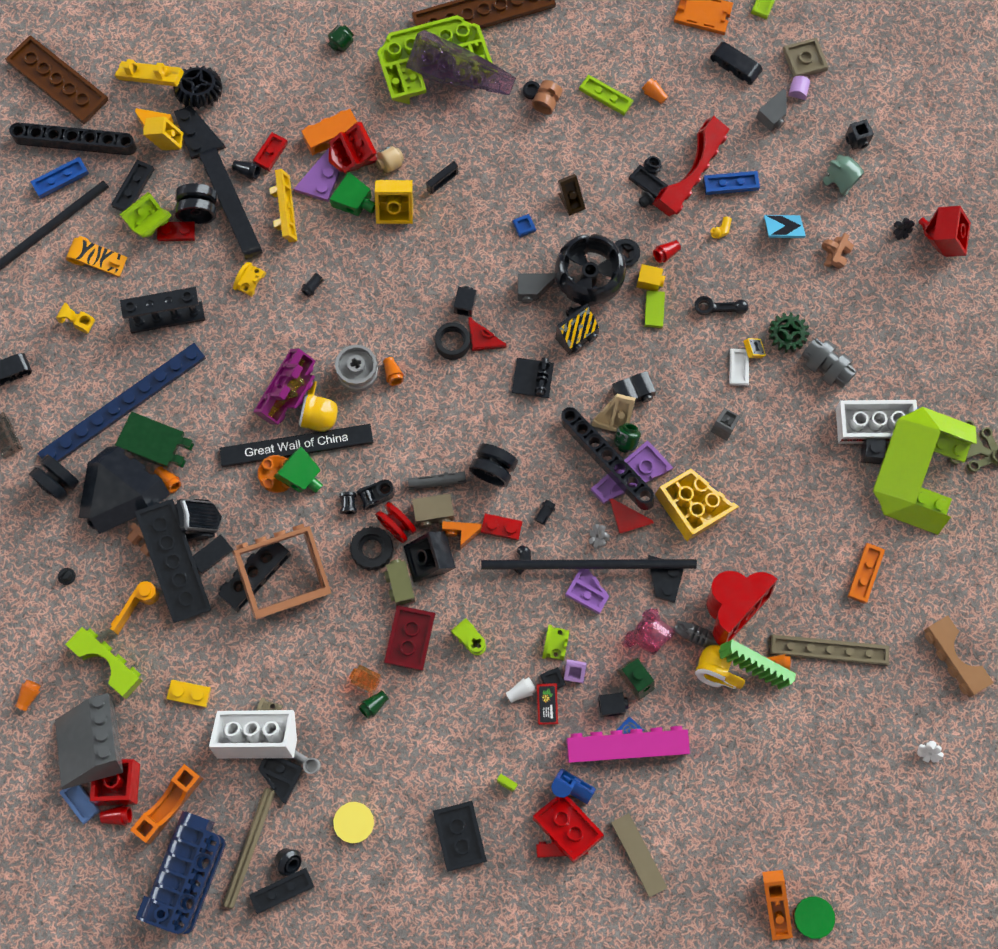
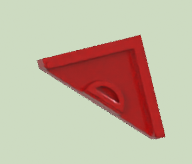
[468,317,507,351]
[609,498,654,533]

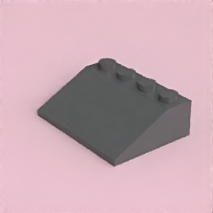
[55,693,123,790]

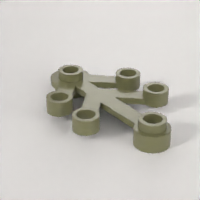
[949,420,998,472]

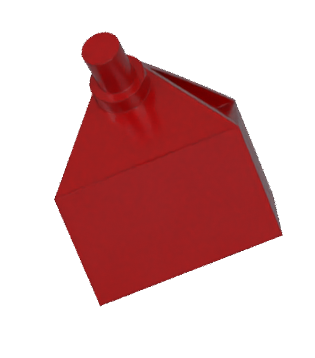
[919,206,971,257]

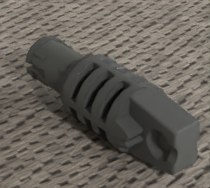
[673,620,718,647]

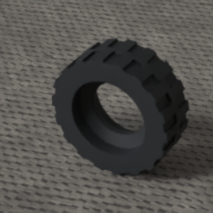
[350,526,394,571]

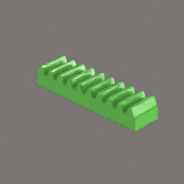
[719,639,796,690]

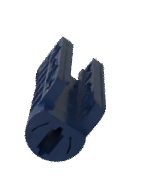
[135,810,226,934]

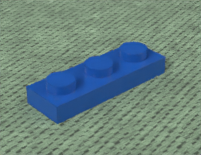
[30,157,89,199]
[703,171,760,195]

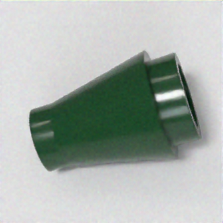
[358,690,389,719]

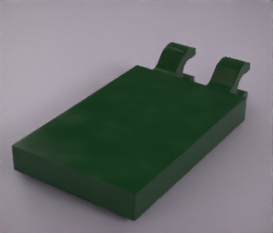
[115,411,194,468]

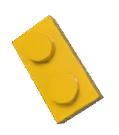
[166,680,211,708]

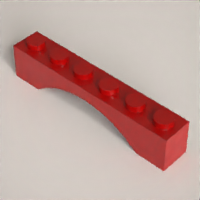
[652,116,730,217]

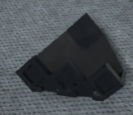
[78,446,170,534]

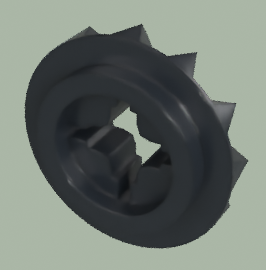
[615,239,640,266]

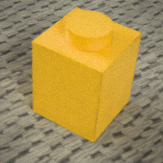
[636,264,665,291]

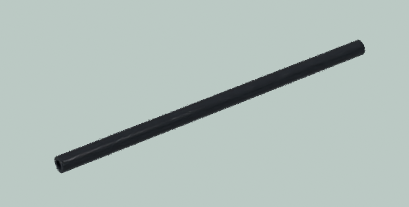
[0,180,109,270]
[481,559,697,570]

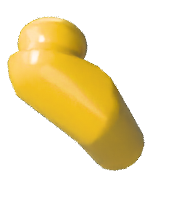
[710,217,732,239]

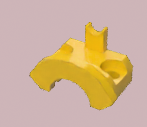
[233,262,266,297]

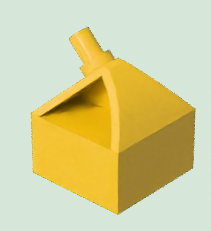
[375,180,413,224]

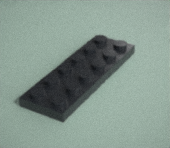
[135,499,211,624]

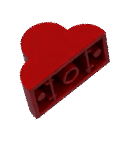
[706,571,778,645]

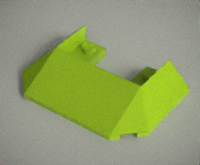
[377,15,495,104]
[872,407,977,535]

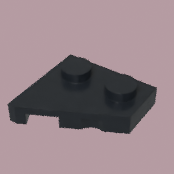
[648,555,684,603]
[258,758,304,804]

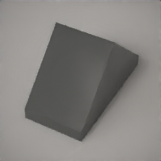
[711,408,741,441]

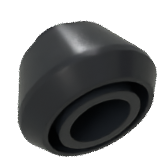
[275,848,302,876]

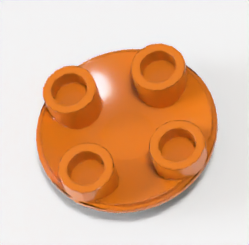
[257,455,290,493]

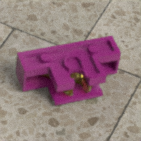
[253,348,316,425]

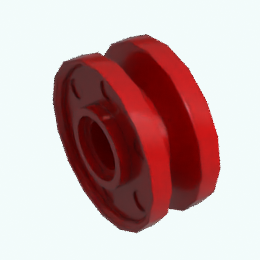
[375,502,416,543]

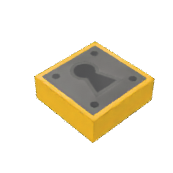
[743,338,766,358]

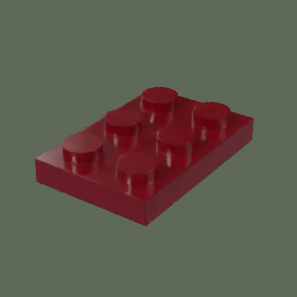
[384,605,435,672]

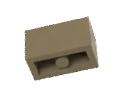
[412,493,454,528]

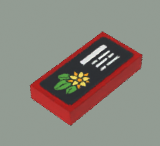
[537,683,558,725]

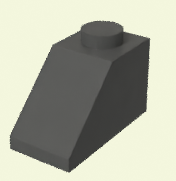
[756,88,787,132]
[518,273,555,303]

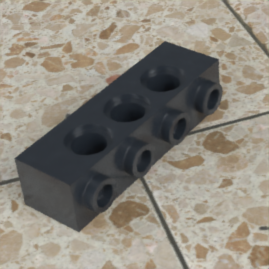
[218,536,291,613]

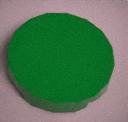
[793,897,835,939]

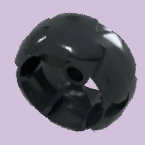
[555,234,626,306]

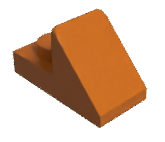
[442,521,481,549]

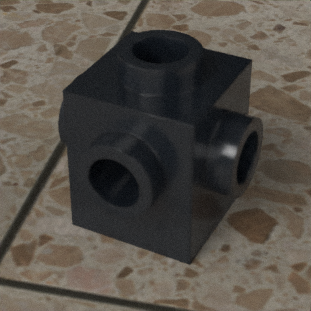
[845,119,874,150]

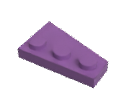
[294,148,340,202]

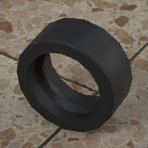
[435,322,470,360]

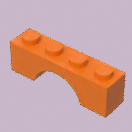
[130,764,203,844]

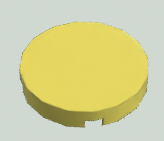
[333,802,374,844]

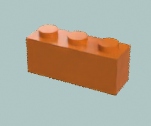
[301,109,357,156]

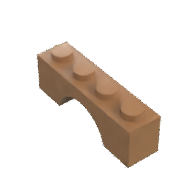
[924,615,994,697]

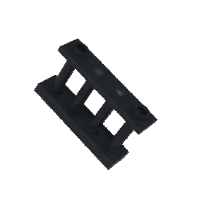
[120,287,205,334]

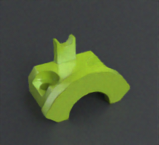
[542,624,570,661]

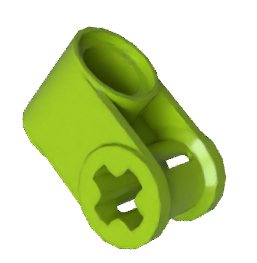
[451,618,486,656]

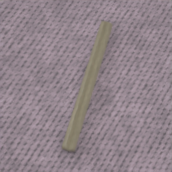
[223,788,275,909]

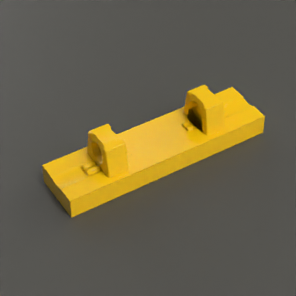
[115,59,184,87]
[269,169,297,243]

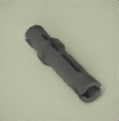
[408,471,466,490]

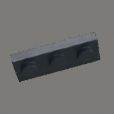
[111,159,155,212]
[249,868,315,914]

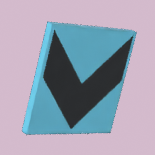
[764,215,806,238]

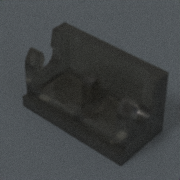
[0,412,23,458]

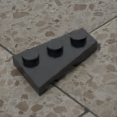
[174,106,226,160]

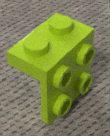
[120,192,172,238]

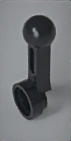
[695,296,749,315]

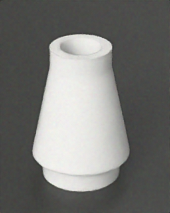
[506,677,537,703]

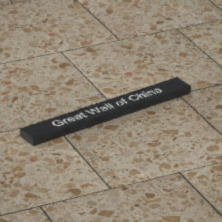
[219,424,374,467]

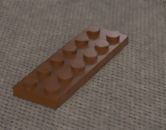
[5,35,109,124]

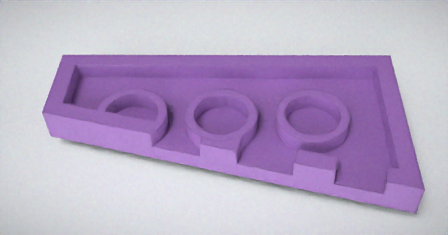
[591,440,673,504]

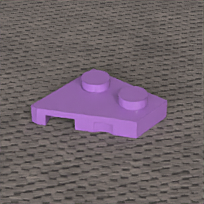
[565,569,609,614]

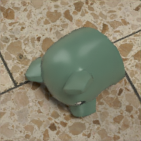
[823,155,864,197]

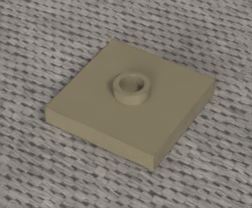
[782,38,829,78]

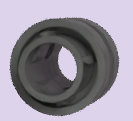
[802,338,857,389]

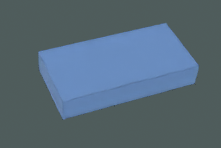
[59,785,100,824]

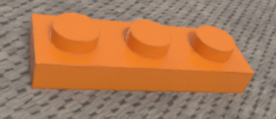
[847,543,885,604]

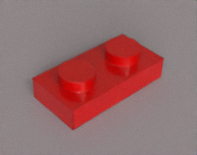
[253,132,288,172]
[157,222,195,241]
[481,513,523,541]

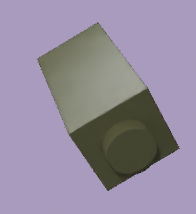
[384,559,415,606]

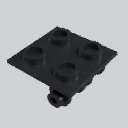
[512,358,554,398]

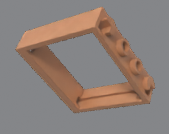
[232,524,331,619]

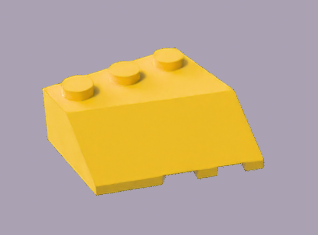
[655,469,739,541]

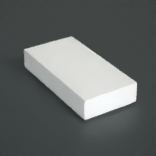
[729,349,749,386]

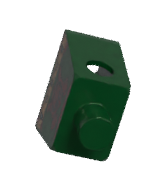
[616,658,655,701]

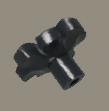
[893,218,915,240]

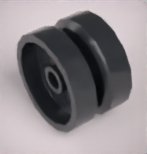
[175,183,217,224]
[469,443,518,487]
[28,454,80,502]

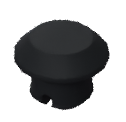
[639,192,654,208]
[58,568,76,585]

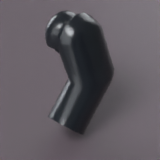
[514,545,531,575]

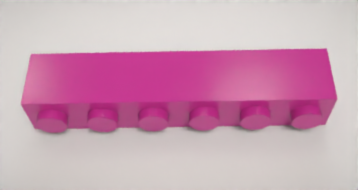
[566,726,690,763]

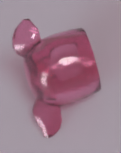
[622,609,675,655]

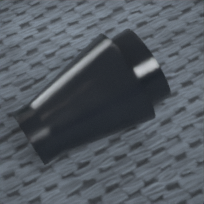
[232,160,261,180]

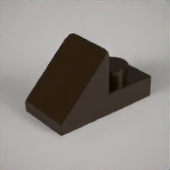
[558,174,586,216]

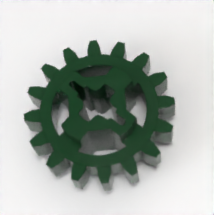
[768,312,810,353]

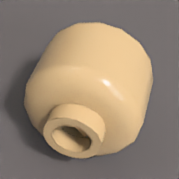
[376,146,404,173]

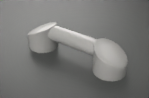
[294,750,321,774]

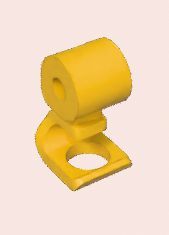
[56,303,95,334]

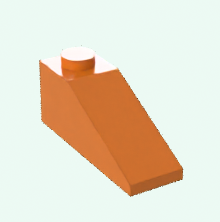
[762,870,793,940]

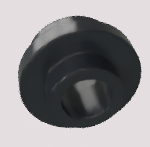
[644,156,662,173]

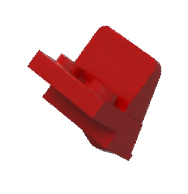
[329,122,377,173]

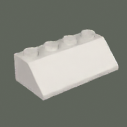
[209,710,297,759]

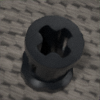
[339,492,357,515]

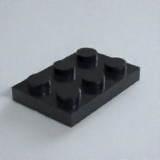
[433,801,487,872]

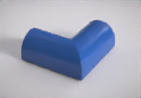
[551,768,596,804]

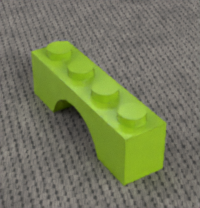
[65,627,143,699]

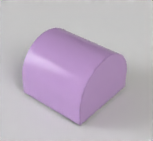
[788,76,810,100]
[564,659,586,683]

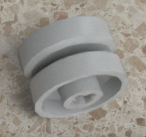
[335,345,378,392]

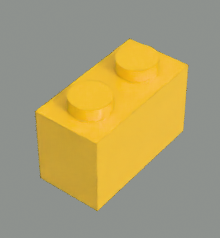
[143,116,184,151]

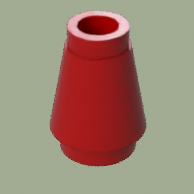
[653,240,681,263]
[100,805,132,826]

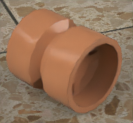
[531,80,563,115]

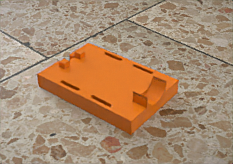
[674,0,733,35]

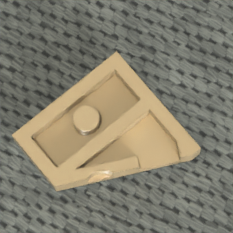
[591,394,636,432]

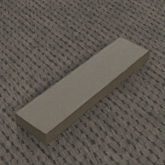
[611,813,668,897]

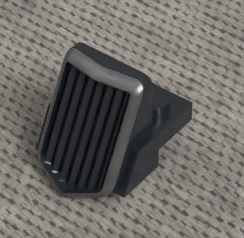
[175,499,222,541]

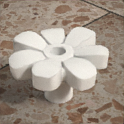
[917,741,944,763]

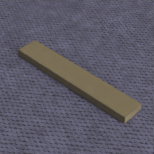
[770,634,889,666]

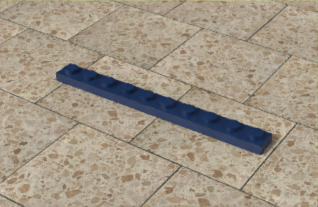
[38,343,206,462]

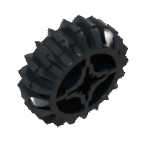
[173,65,223,110]

